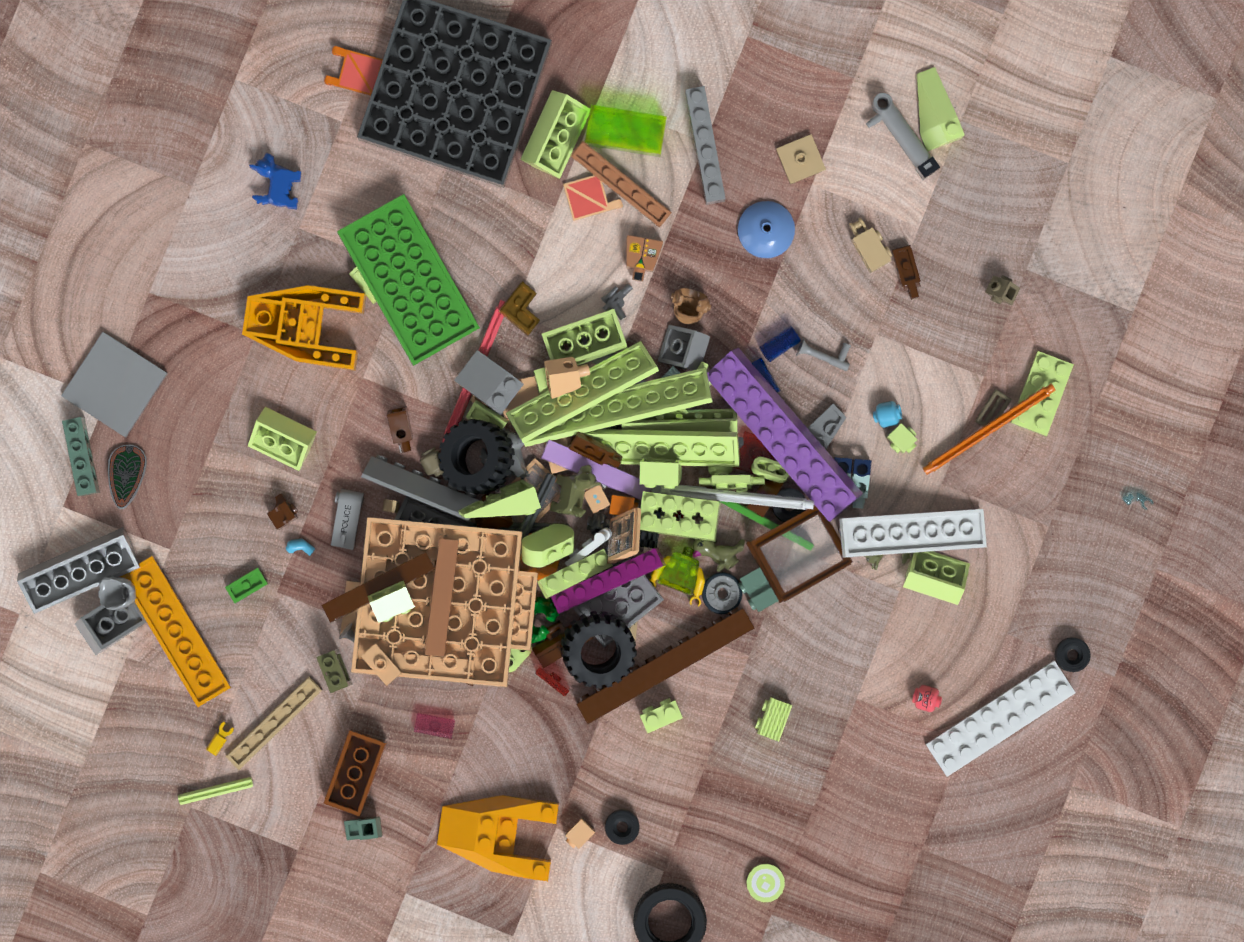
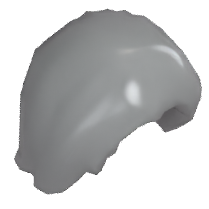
[98,577,136,610]

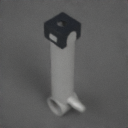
[866,93,940,180]

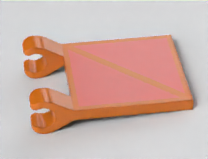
[324,46,383,96]

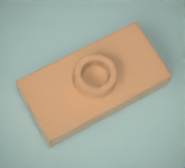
[361,643,401,686]

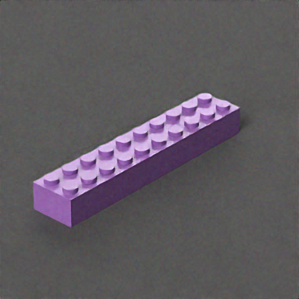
[707,348,863,522]

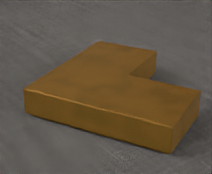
[498,281,540,336]

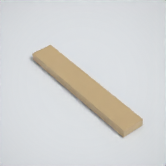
[225,676,322,770]

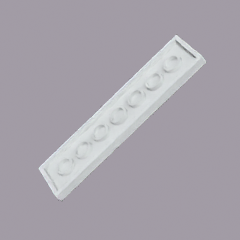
[839,509,987,558]
[925,660,1075,777]

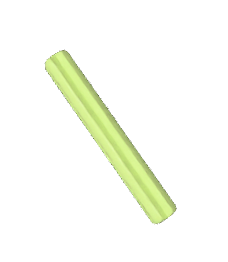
[178,777,253,805]

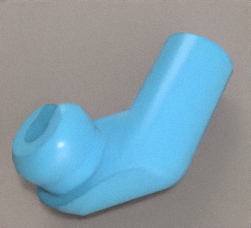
[286,538,316,556]

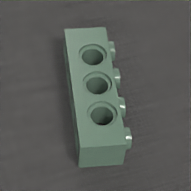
[62,417,100,497]

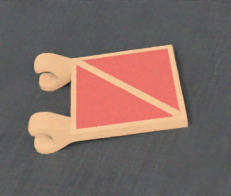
[563,175,623,221]

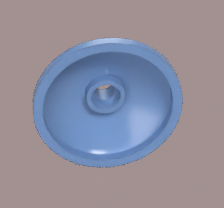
[738,201,795,258]

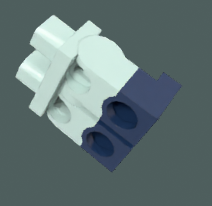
[834,457,872,509]

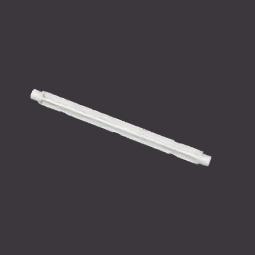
[661,485,814,510]

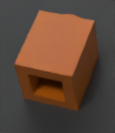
[609,495,638,515]

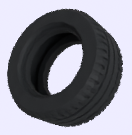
[633,883,707,942]

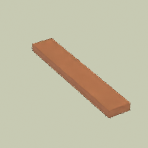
[570,141,672,228]
[425,538,459,657]

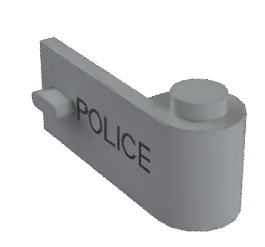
[331,489,364,550]

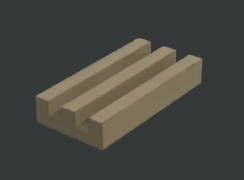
[974,389,1012,427]

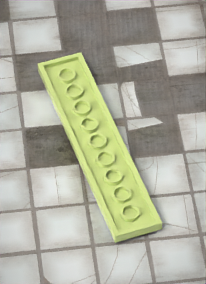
[524,367,712,447]

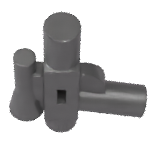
[601,284,633,321]

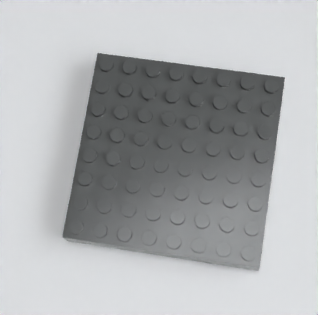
[357,0,552,188]

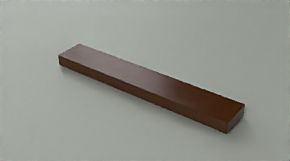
[321,552,435,623]

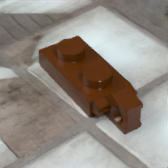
[891,245,921,300]
[569,432,623,468]

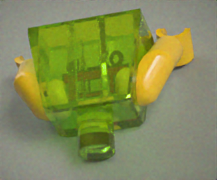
[649,547,705,607]

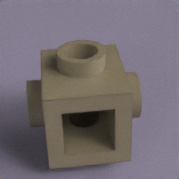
[985,275,1020,305]

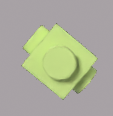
[886,423,918,454]

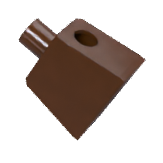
[387,406,413,453]

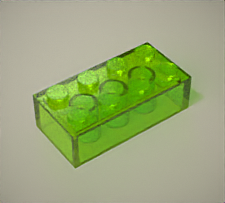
[585,104,667,157]

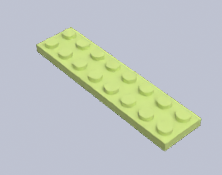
[506,341,659,443]
[584,429,740,467]

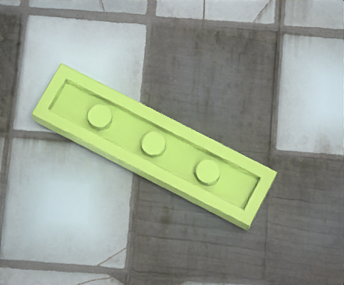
[537,549,613,599]

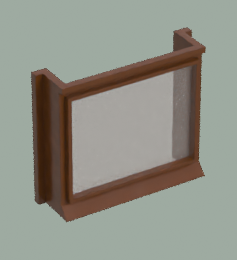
[746,505,853,603]

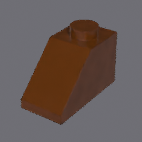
[747,479,784,517]

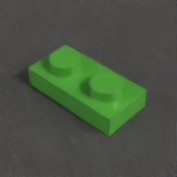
[225,568,268,604]

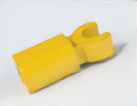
[206,721,235,756]

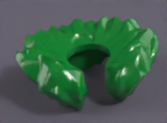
[531,597,560,644]

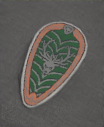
[108,445,147,509]

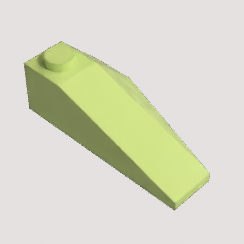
[917,67,965,151]
[458,480,541,518]

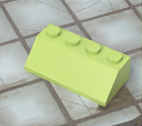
[520,90,592,179]

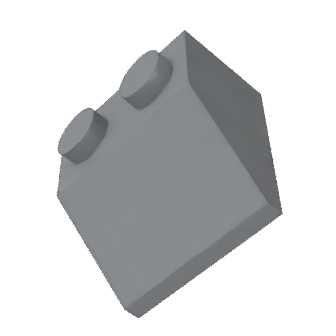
[658,325,710,371]

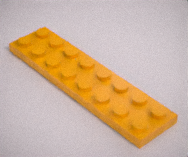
[120,556,232,707]

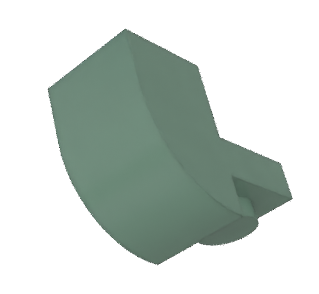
[344,816,383,840]

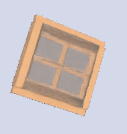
[511,458,561,523]
[607,508,641,564]

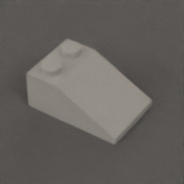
[454,350,524,415]
[75,602,147,655]

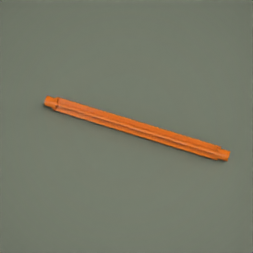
[922,383,1056,475]

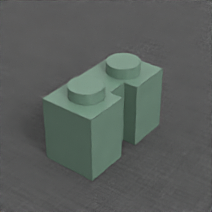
[738,567,779,612]

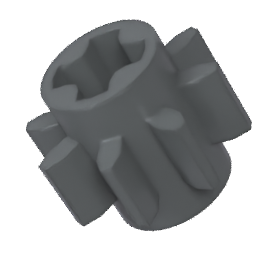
[587,512,610,536]

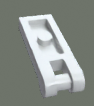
[565,528,612,566]

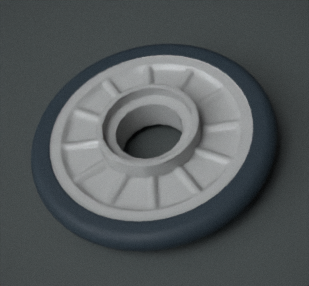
[702,572,742,614]

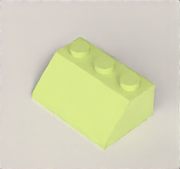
[248,407,317,471]
[903,551,970,605]

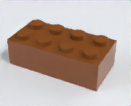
[323,729,387,816]

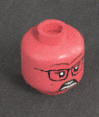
[912,685,942,712]

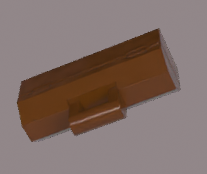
[532,619,593,668]

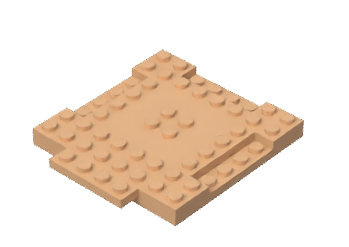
[351,517,538,687]

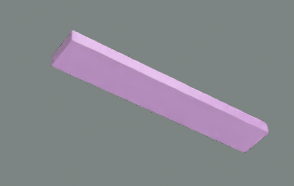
[541,440,651,501]

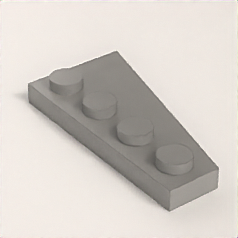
[808,404,846,449]

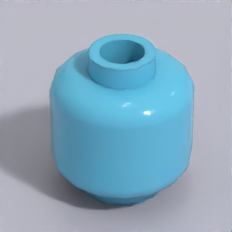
[873,401,902,428]

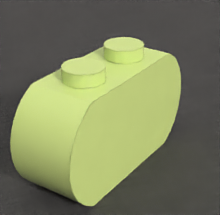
[521,524,574,567]

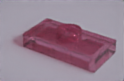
[414,713,455,739]

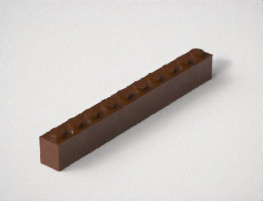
[576,607,755,724]

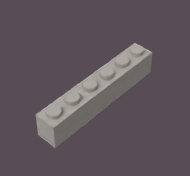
[685,86,726,205]

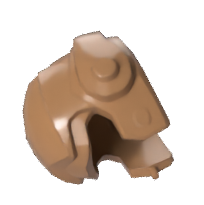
[671,288,712,324]

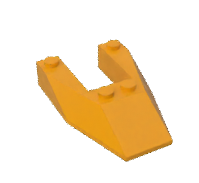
[242,285,366,371]
[437,795,559,882]

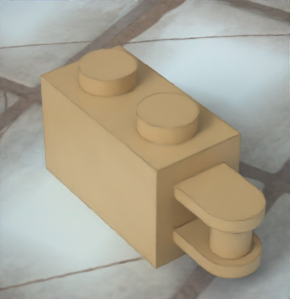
[849,217,892,273]

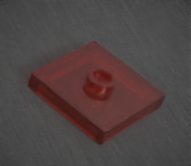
[733,431,776,475]
[535,666,570,696]

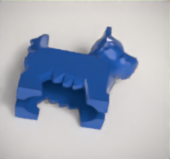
[249,153,301,210]

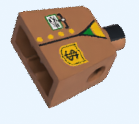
[626,235,663,282]

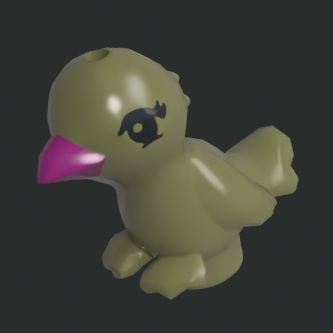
[692,539,745,572]

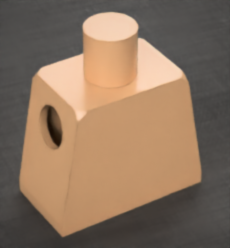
[544,357,590,399]

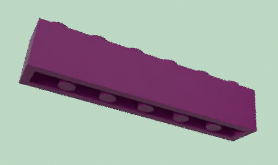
[551,548,666,614]

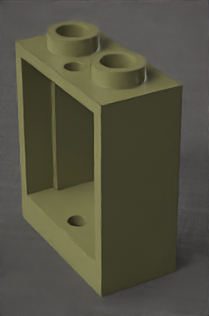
[316,649,352,693]

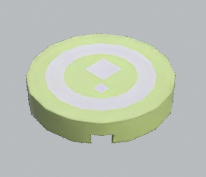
[746,863,785,902]

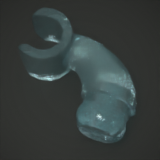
[1123,491,1153,510]

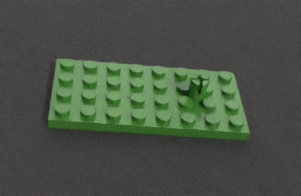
[337,194,480,366]

